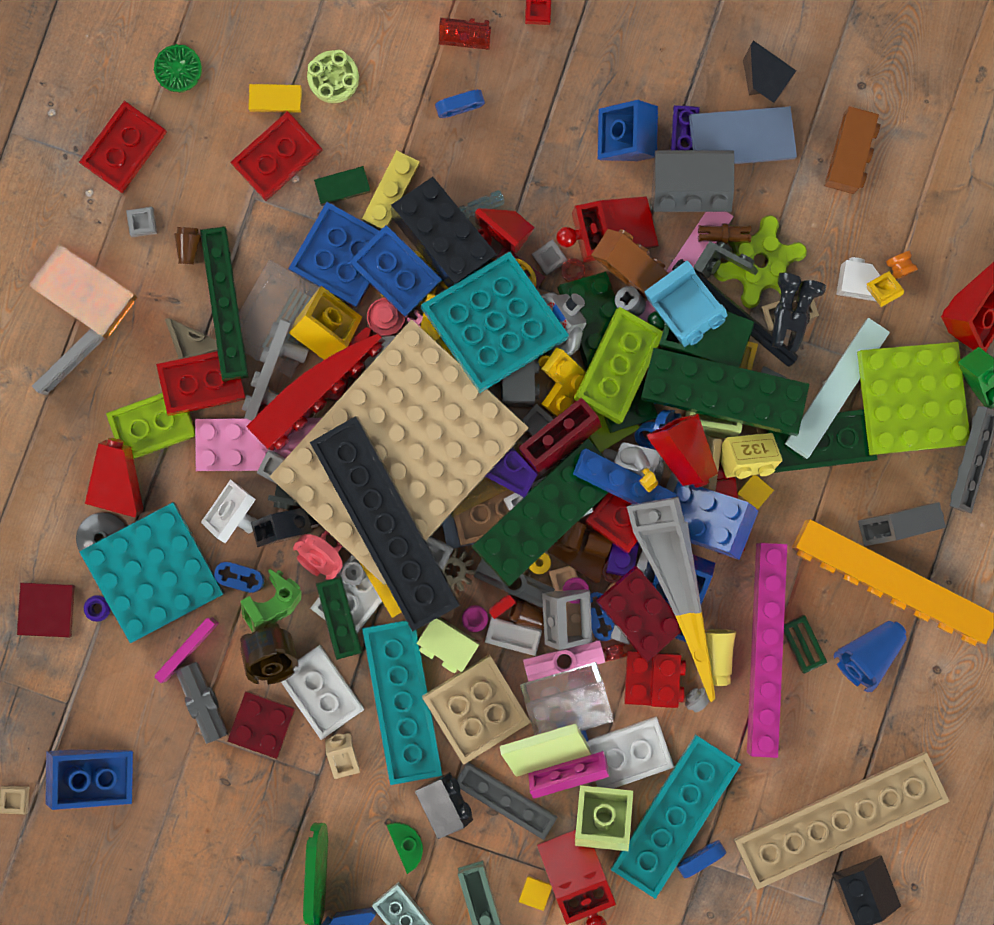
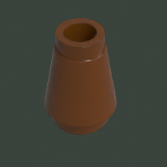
[174,227,200,265]
[509,600,544,630]

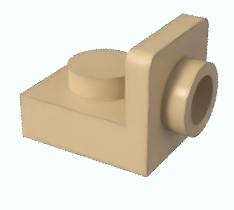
[325,733,360,779]

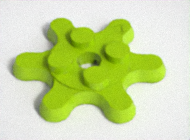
[713,215,807,309]

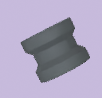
[615,286,646,317]

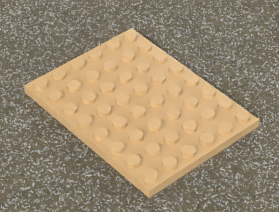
[269,320,529,585]

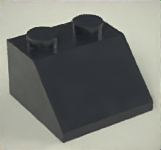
[832,855,901,925]

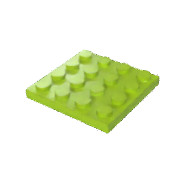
[857,342,970,455]

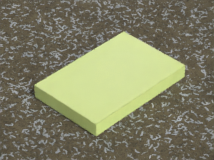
[500,724,591,777]

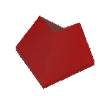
[475,208,535,255]

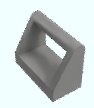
[542,589,592,650]

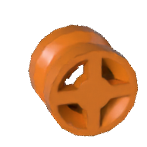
[885,251,918,280]

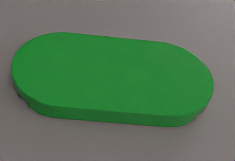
[303,822,328,925]

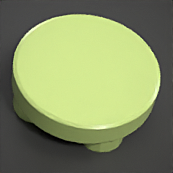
[307,50,359,103]

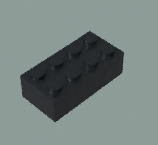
[391,177,497,288]

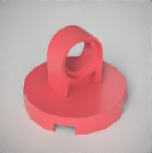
[293,531,343,580]

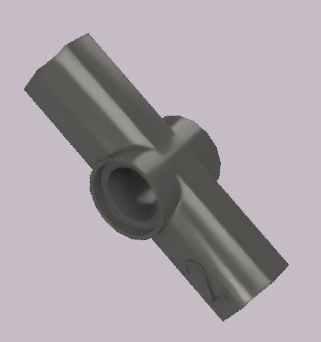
[474,559,555,608]
[175,662,228,744]

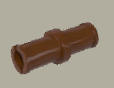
[698,223,752,244]

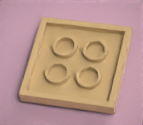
[422,655,531,765]

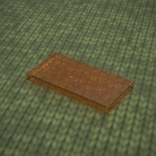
[28,244,138,340]

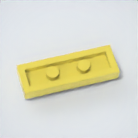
[362,150,420,230]

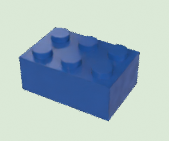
[674,480,759,560]

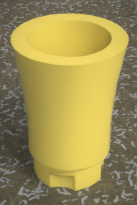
[705,629,736,686]

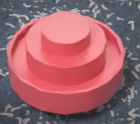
[367,298,405,337]

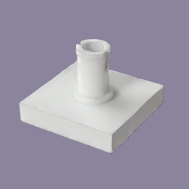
[201,479,257,543]

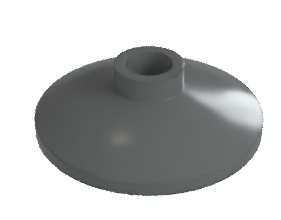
[76,513,126,551]

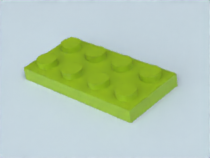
[574,307,663,424]

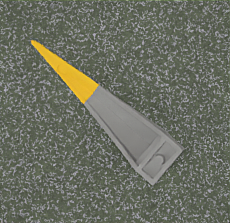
[627,497,715,702]

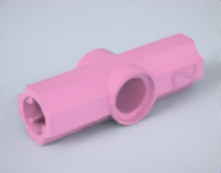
[523,640,605,682]

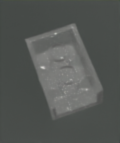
[520,662,614,735]

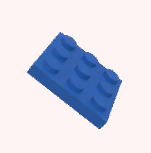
[288,202,379,308]

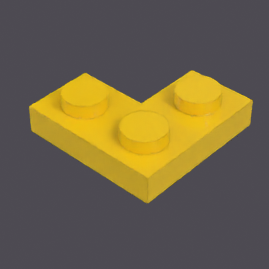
[542,347,586,417]

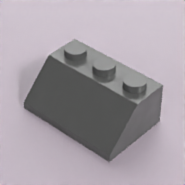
[652,150,734,212]

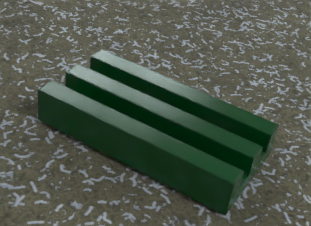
[784,615,828,674]

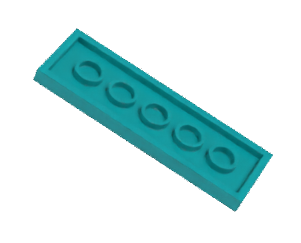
[362,620,443,785]
[610,734,741,899]

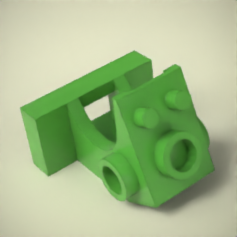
[240,569,301,633]

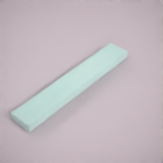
[785,318,890,459]

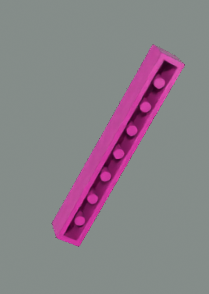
[747,543,787,758]

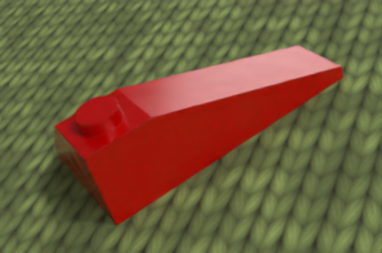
[941,262,994,352]

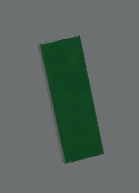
[316,577,363,660]

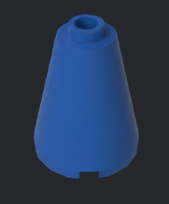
[833,621,907,692]

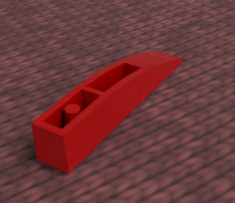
[246,334,385,451]

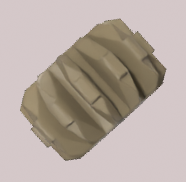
[443,548,476,591]

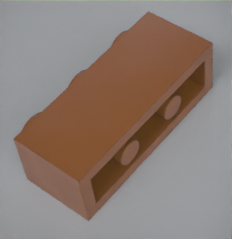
[824,106,881,194]
[591,229,669,299]

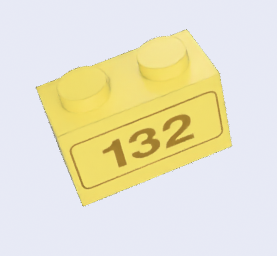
[720,433,783,479]

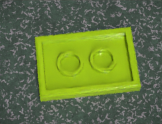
[106,393,195,459]

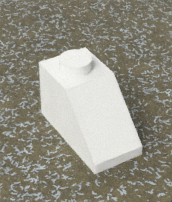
[836,257,880,302]

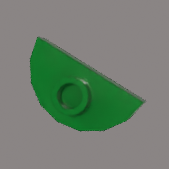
[386,822,424,874]

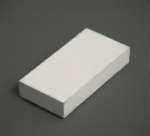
[485,617,542,656]

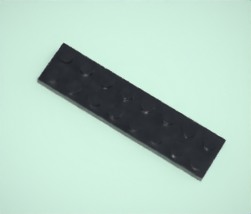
[310,416,461,632]

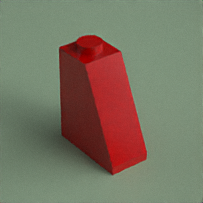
[647,414,718,488]
[85,438,143,518]

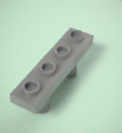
[242,318,309,421]

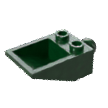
[647,311,754,368]

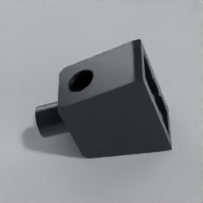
[251,508,319,548]

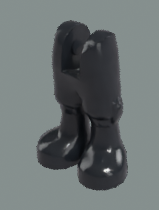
[772,273,826,353]

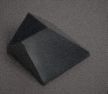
[743,40,797,103]

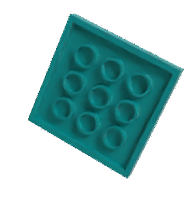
[421,252,569,393]
[79,502,224,643]

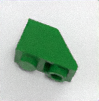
[958,347,994,409]

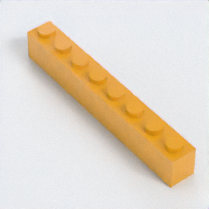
[792,519,994,646]

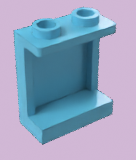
[644,260,727,347]

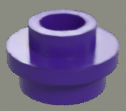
[84,595,111,622]

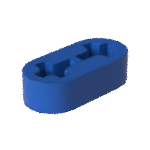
[435,89,485,118]
[214,562,265,593]
[590,592,615,641]
[677,840,727,878]

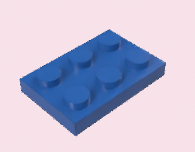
[349,225,442,318]

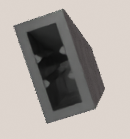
[858,502,946,546]

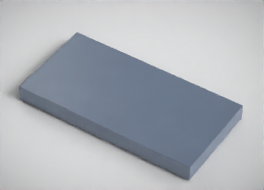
[689,106,797,164]

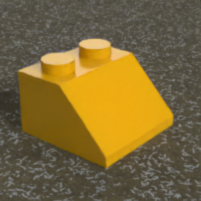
[289,286,362,359]

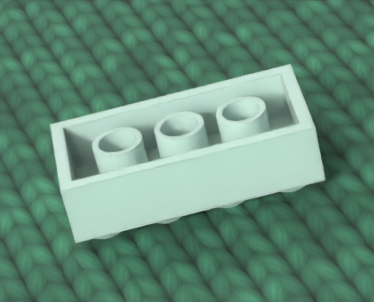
[372,882,433,925]

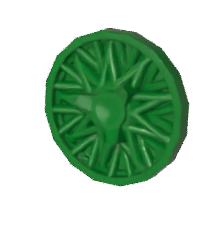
[153,44,202,93]

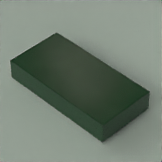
[314,166,371,206]

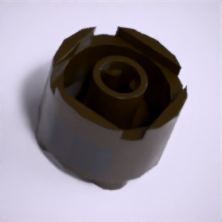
[240,623,299,685]

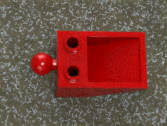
[556,196,659,263]
[537,829,616,925]

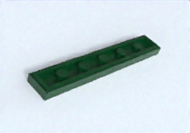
[200,226,249,381]

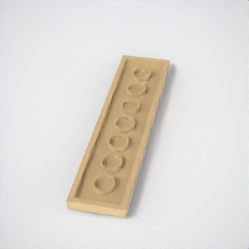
[734,752,950,890]

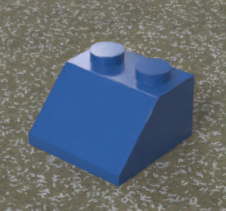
[598,100,658,161]

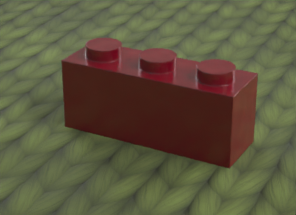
[519,397,602,476]

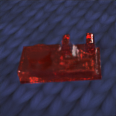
[439,17,491,50]

